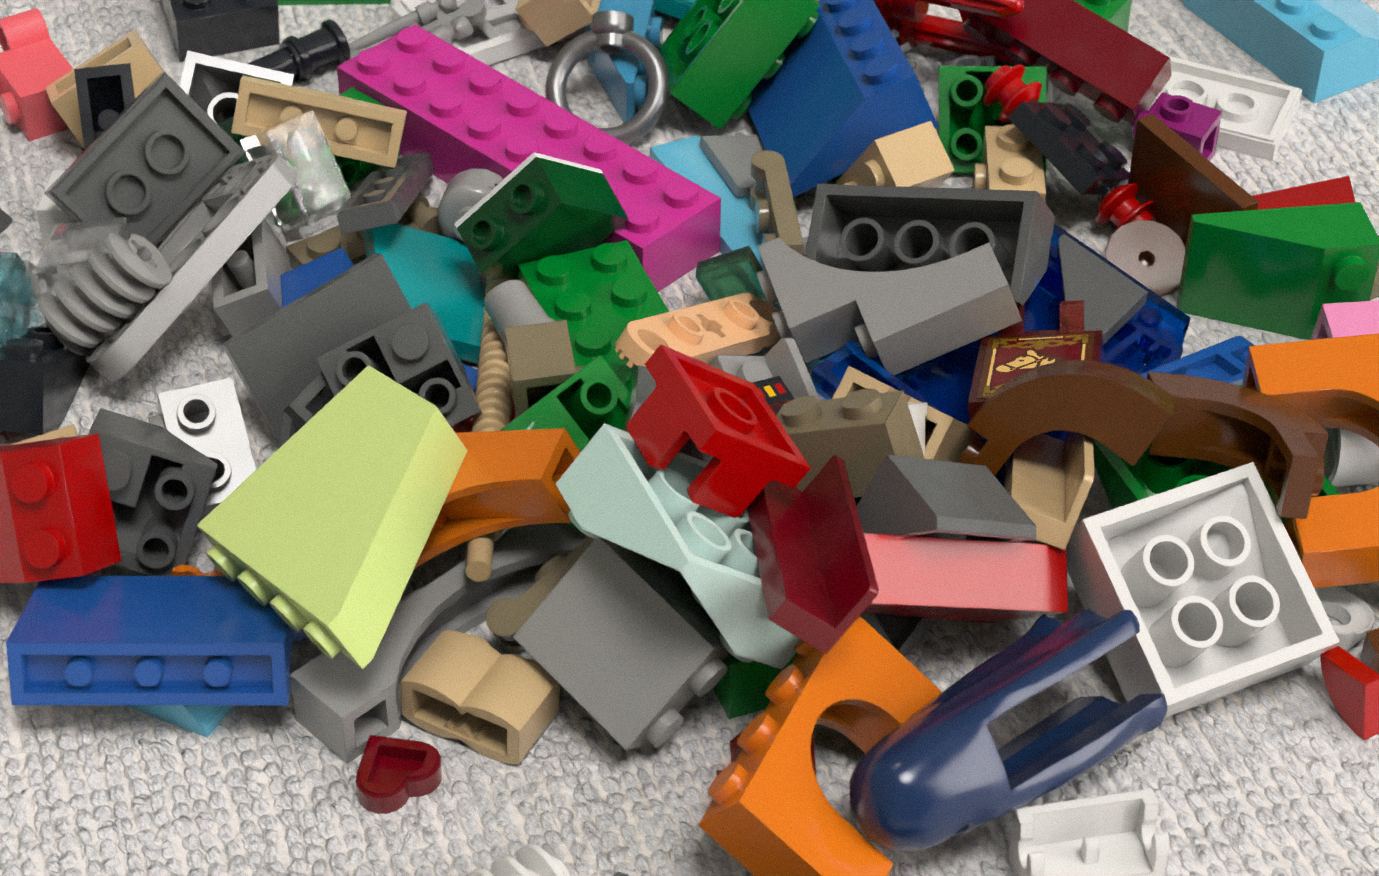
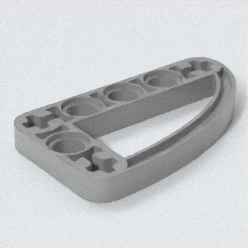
[85,153,299,383]

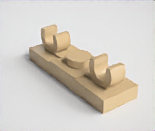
[231,75,407,168]

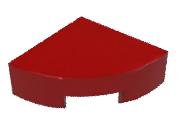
[1320,646,1379,740]

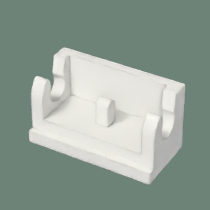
[1008,788,1170,876]

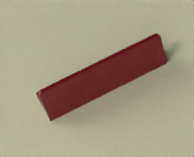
[747,455,879,655]

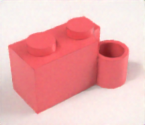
[0,8,73,141]

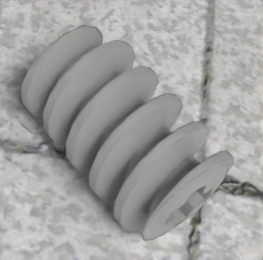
[37,233,172,356]

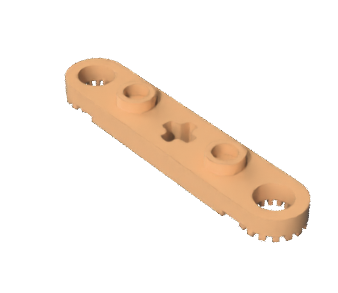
[615,293,781,371]

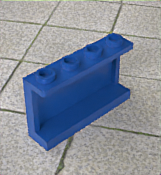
[6,576,306,705]

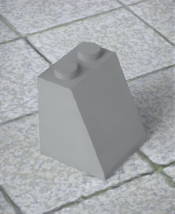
[513,537,730,750]

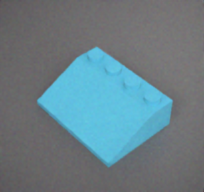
[1183,0,1379,103]

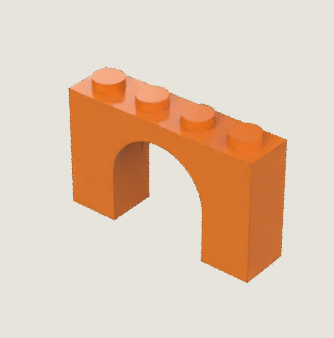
[1242,333,1379,588]
[698,616,942,876]

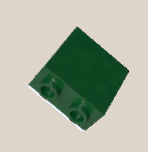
[454,152,629,280]

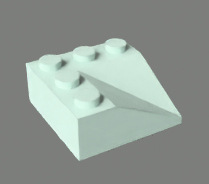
[556,423,801,669]

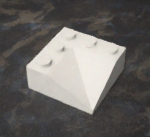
[1066,462,1340,718]

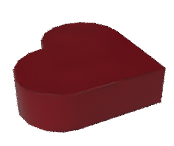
[356,735,442,814]

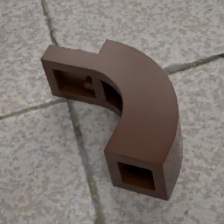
[956,360,1178,476]
[1147,372,1329,519]

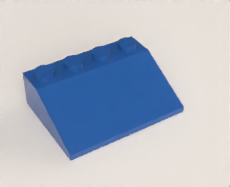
[747,0,938,197]

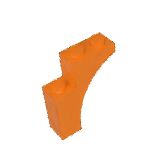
[414,428,581,569]

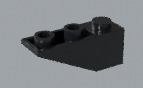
[0,322,90,435]

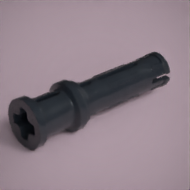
[247,19,351,82]

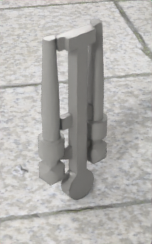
[349,0,487,59]

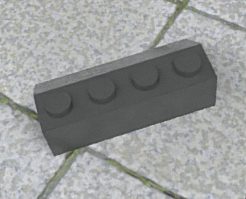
[805,184,1055,306]

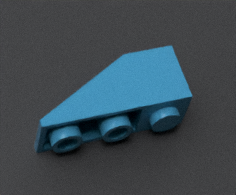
[587,0,663,123]

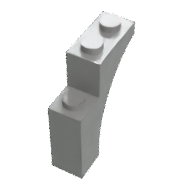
[756,237,1022,378]

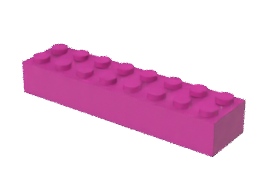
[337,24,721,292]

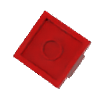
[627,344,811,518]

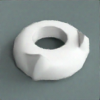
[1314,586,1375,651]

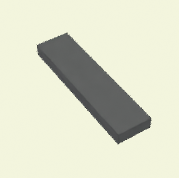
[336,152,435,234]

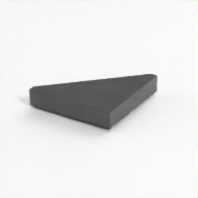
[1057,234,1148,355]

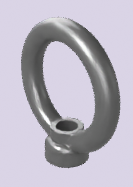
[545,10,669,145]

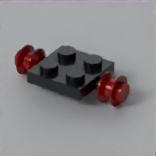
[983,64,1156,233]

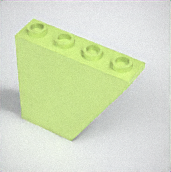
[196,365,468,669]

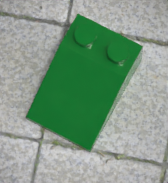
[1176,202,1379,340]

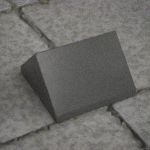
[856,455,1036,542]

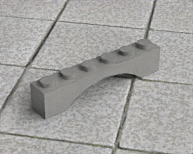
[290,523,586,764]

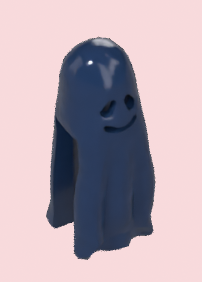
[849,609,1168,852]

